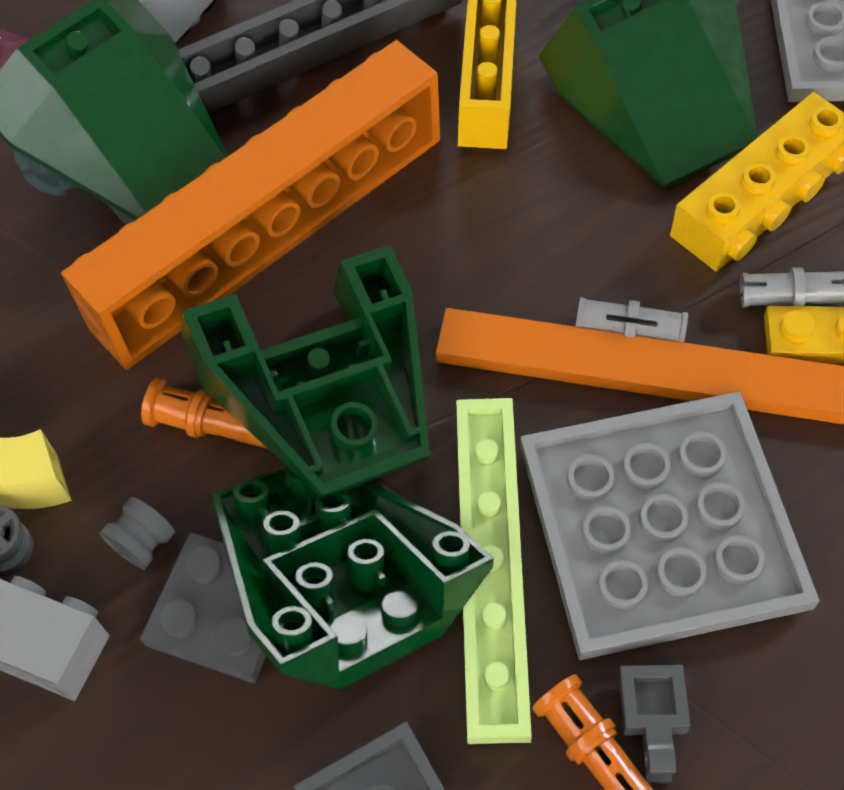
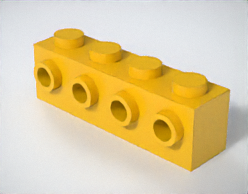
[670,92,844,272]

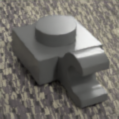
[618,665,691,784]

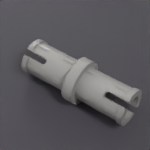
[740,267,844,308]
[576,297,688,342]

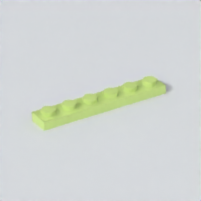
[456,398,532,744]

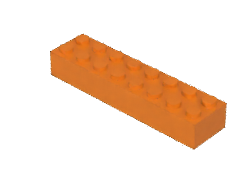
[61,40,440,371]

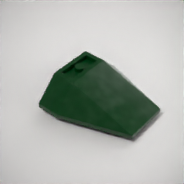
[0,0,228,221]
[539,0,758,190]
[212,465,494,690]

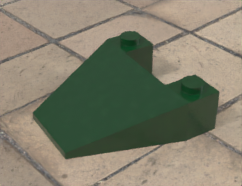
[182,245,430,499]

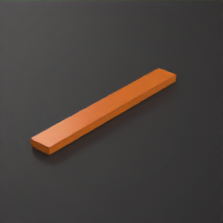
[436,308,844,424]

